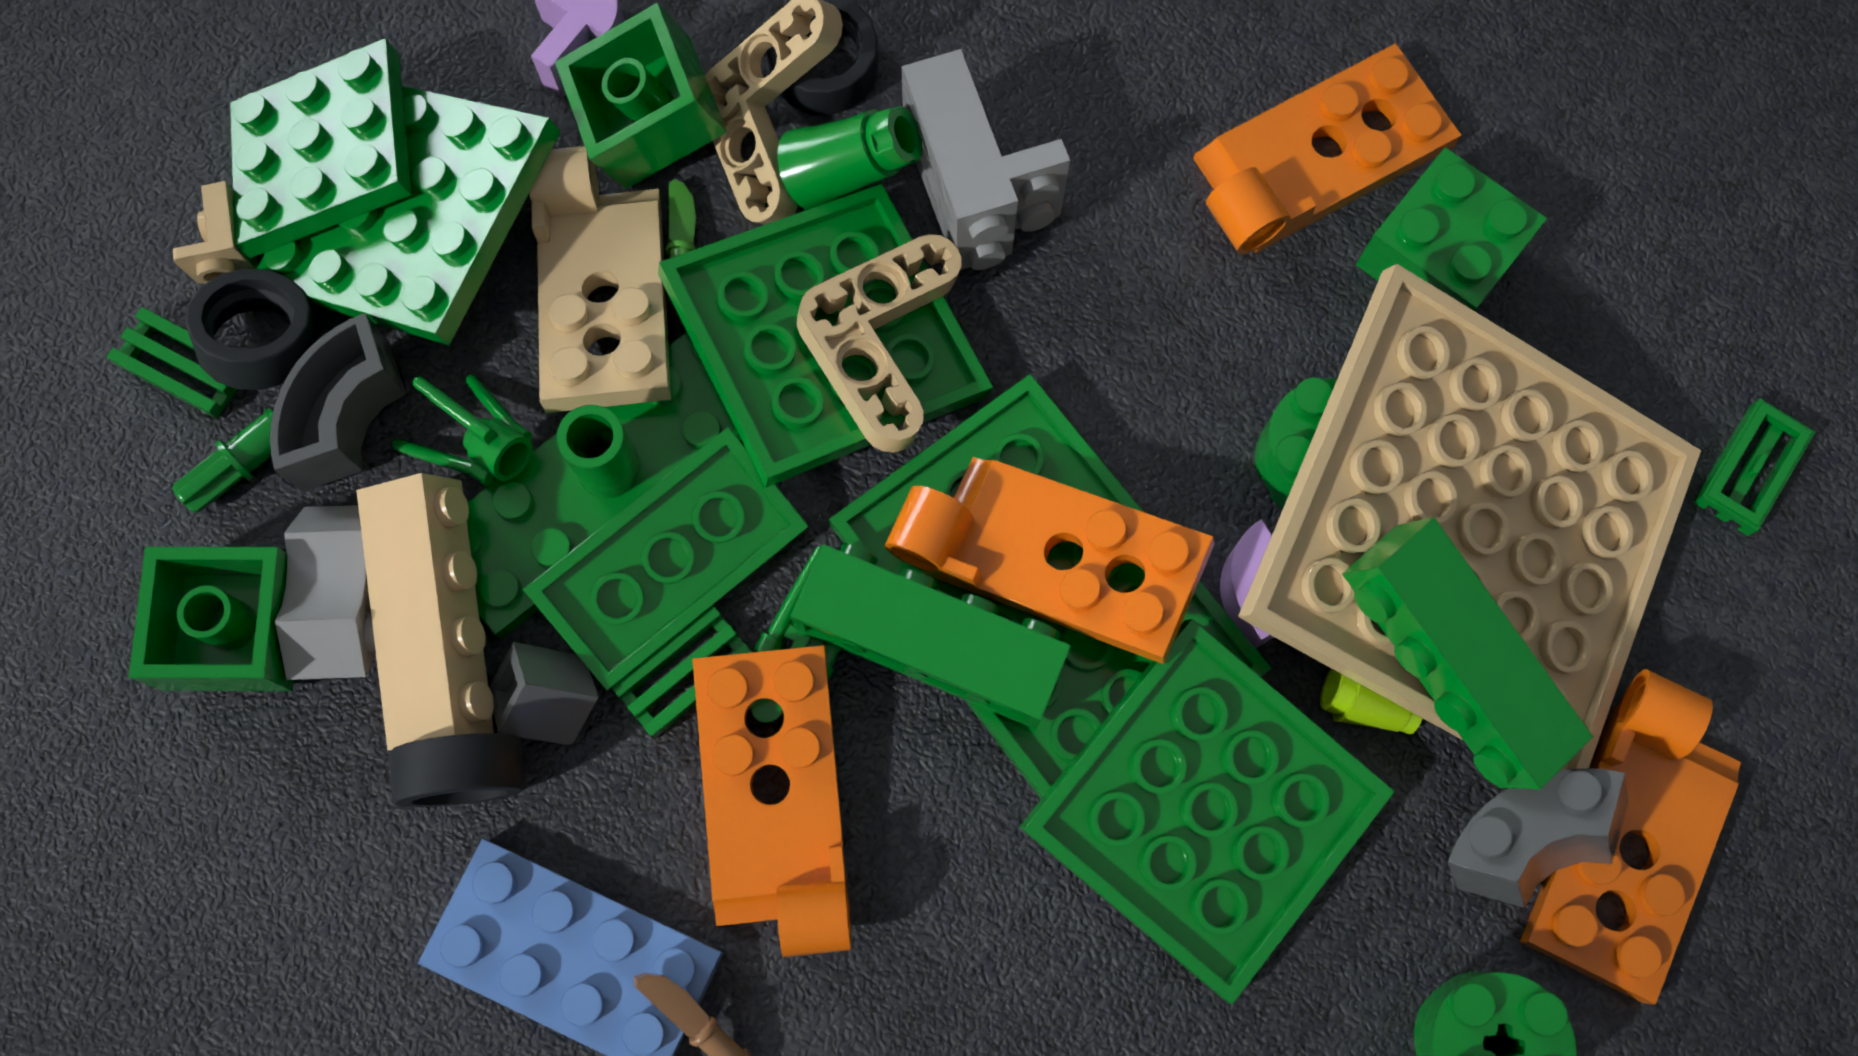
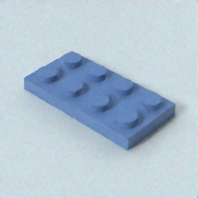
[417,839,724,1056]

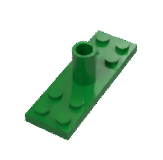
[467,332,744,640]

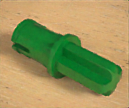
[172,407,273,513]

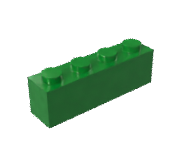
[1342,517,1593,790]
[790,544,1071,730]

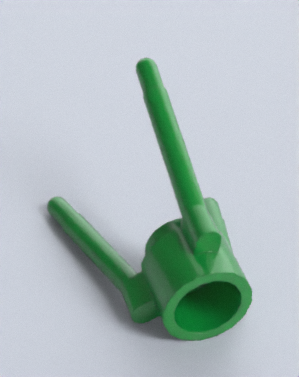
[392,374,532,486]

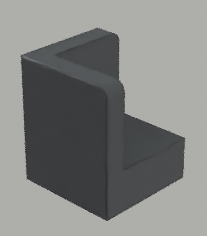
[489,642,598,745]

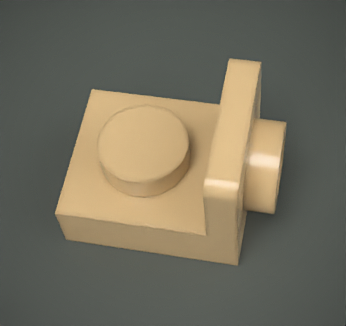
[173,181,258,284]

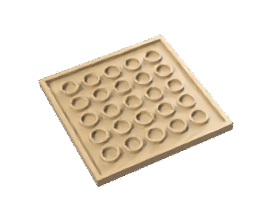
[1238,264,1701,770]

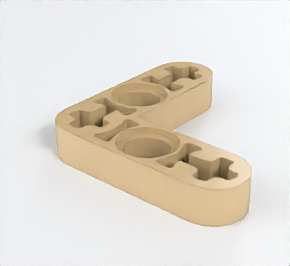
[705,0,843,225]
[797,234,962,453]

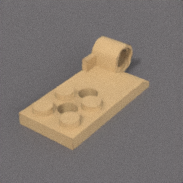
[529,146,671,413]

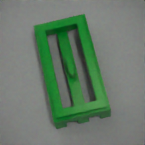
[106,307,238,419]
[1693,398,1816,536]
[611,605,752,740]

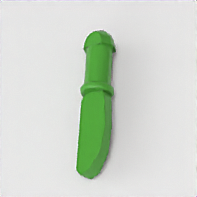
[666,179,696,300]

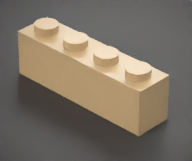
[356,473,494,751]

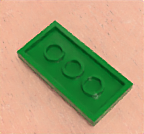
[523,427,809,690]

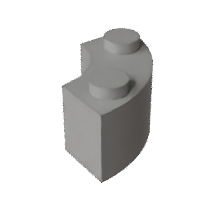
[275,505,376,680]

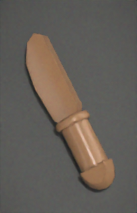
[634,972,752,1056]

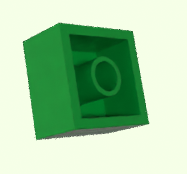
[555,3,727,189]
[1356,147,1547,311]
[128,547,294,691]

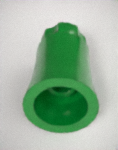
[777,106,923,210]

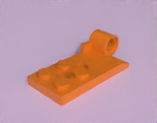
[1193,43,1462,254]
[884,457,1214,665]
[692,645,852,957]
[1520,669,1741,1004]

